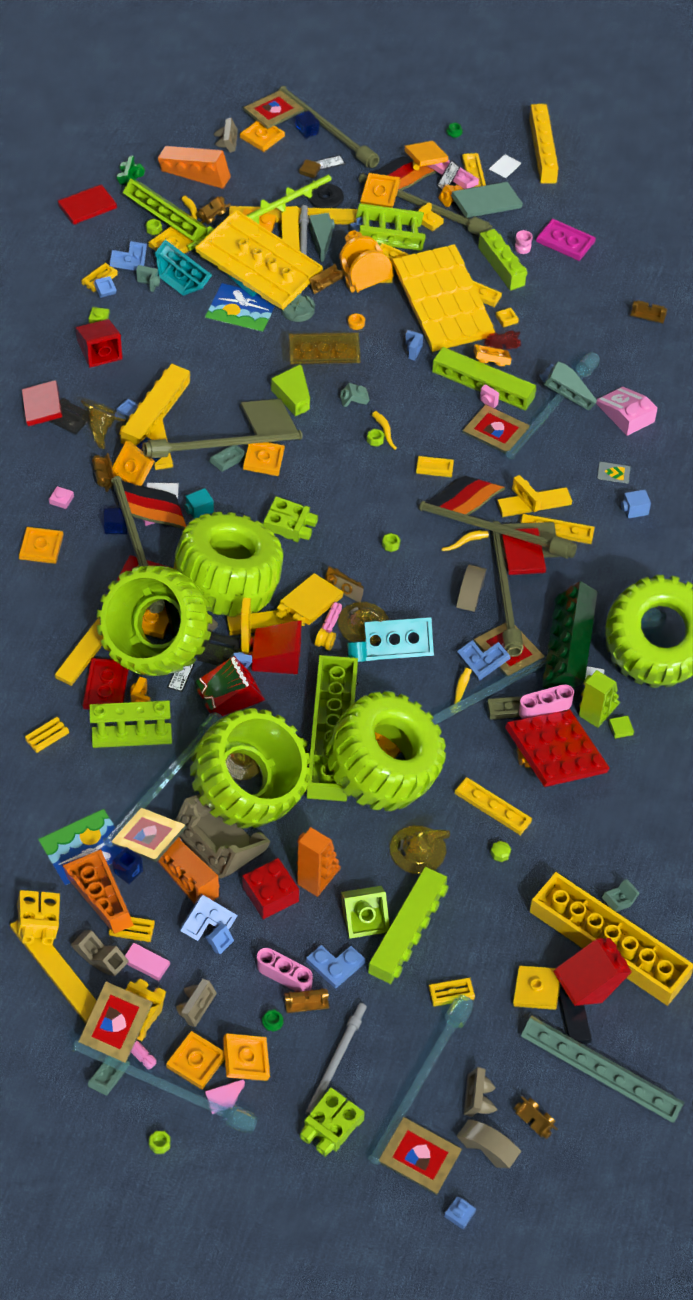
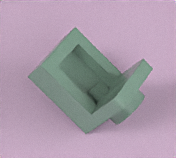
[136,265,160,292]
[340,383,370,407]
[602,879,639,912]

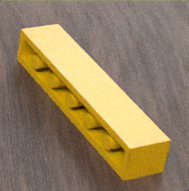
[529,104,559,184]
[119,364,190,450]

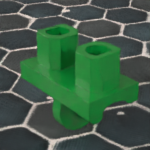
[117,156,145,185]

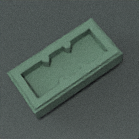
[209,445,246,472]
[88,1056,130,1096]

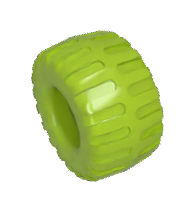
[174,512,283,617]
[97,566,212,676]
[605,575,693,688]
[326,691,446,811]
[190,708,311,828]

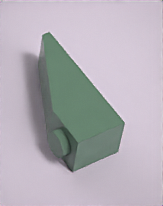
[309,213,335,262]
[544,361,597,410]

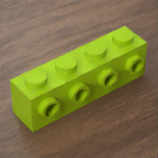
[478,229,527,291]

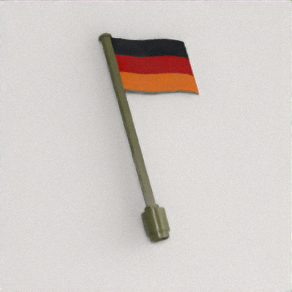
[359,157,492,236]
[111,476,186,613]
[419,476,577,559]

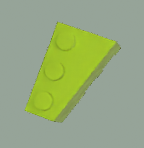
[579,670,620,728]

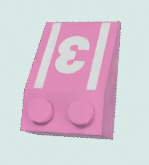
[596,387,657,436]

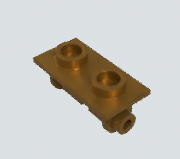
[197,196,231,224]
[309,264,344,294]
[630,300,667,323]
[92,453,115,492]
[324,566,363,594]
[284,988,329,1013]
[514,1096,558,1139]

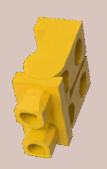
[17,890,60,945]
[125,979,166,1041]

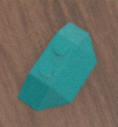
[155,239,212,296]

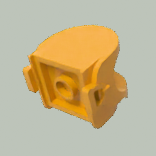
[340,230,393,293]

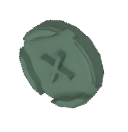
[281,294,315,322]

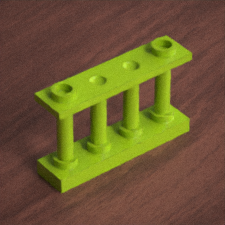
[356,203,426,251]
[90,700,172,748]

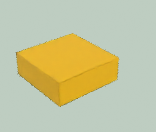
[495,308,519,327]

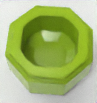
[146,219,162,235]
[367,429,384,447]
[382,533,400,552]
[490,841,511,862]
[149,1131,171,1154]

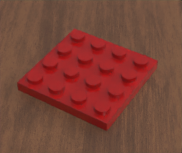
[505,709,610,787]

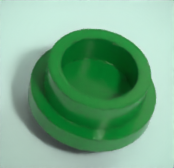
[447,123,463,138]
[262,1010,284,1031]

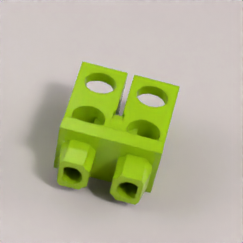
[264,496,318,543]
[300,1088,364,1157]

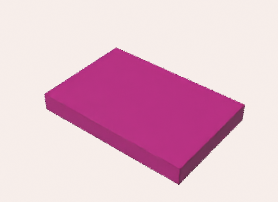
[536,219,596,261]

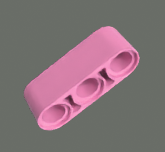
[519,684,574,719]
[257,948,313,992]

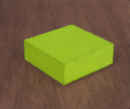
[609,716,634,739]

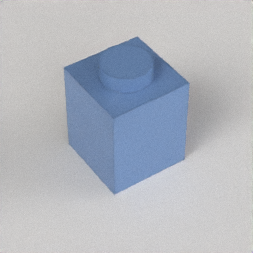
[621,490,651,518]

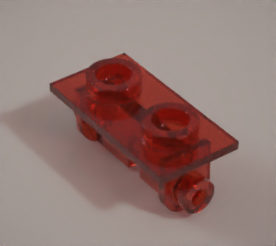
[484,331,521,350]

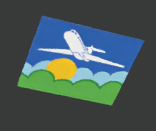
[205,283,275,332]
[38,809,131,886]

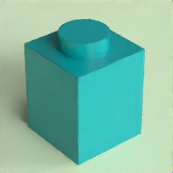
[184,488,214,519]

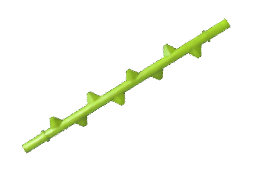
[187,174,331,251]

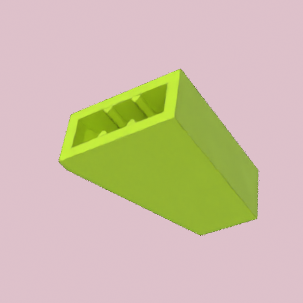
[271,365,310,416]

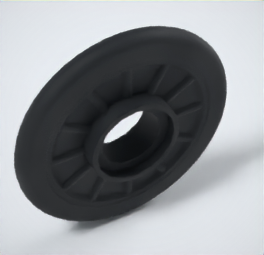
[309,183,344,208]

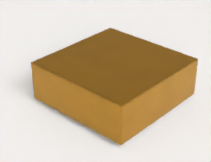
[299,159,321,179]

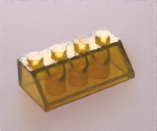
[289,333,360,364]

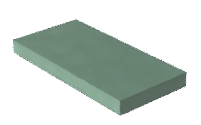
[451,182,523,218]

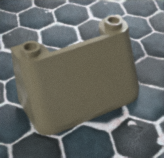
[175,794,271,878]

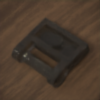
[48,398,94,435]
[197,630,241,666]

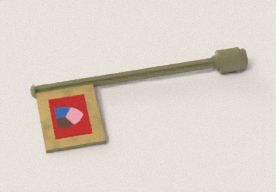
[243,86,380,168]

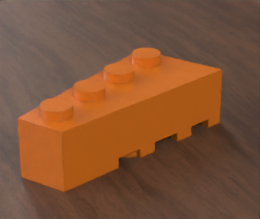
[158,146,231,189]
[297,827,341,897]
[158,837,220,904]
[63,849,134,934]

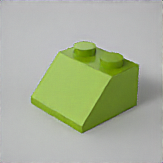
[341,886,390,939]

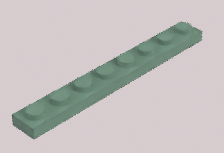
[521,1016,685,1123]

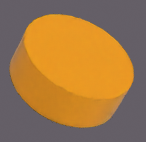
[348,314,365,330]

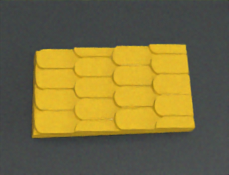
[195,209,323,310]
[393,244,495,352]

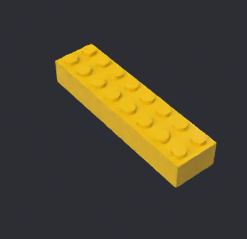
[530,872,693,1006]

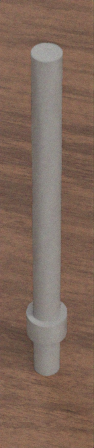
[299,205,309,256]
[305,1003,367,1115]

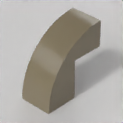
[456,565,487,612]
[71,930,129,976]
[457,1119,521,1168]

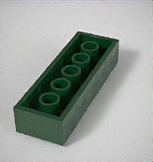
[542,581,598,689]

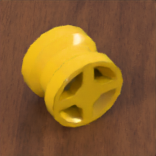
[315,628,336,651]

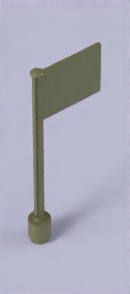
[143,399,303,459]
[492,521,559,657]

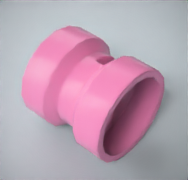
[515,230,533,254]

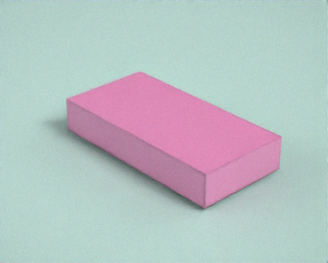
[125,943,170,981]

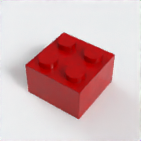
[243,858,299,919]

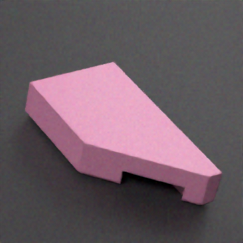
[205,1079,245,1114]

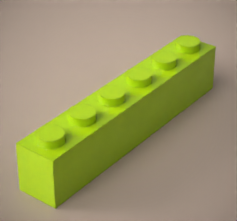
[123,178,207,241]
[432,347,537,411]
[368,867,449,984]

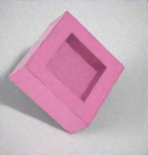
[480,384,499,408]
[49,486,74,509]

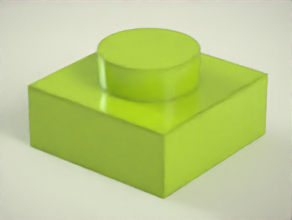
[89,307,110,324]

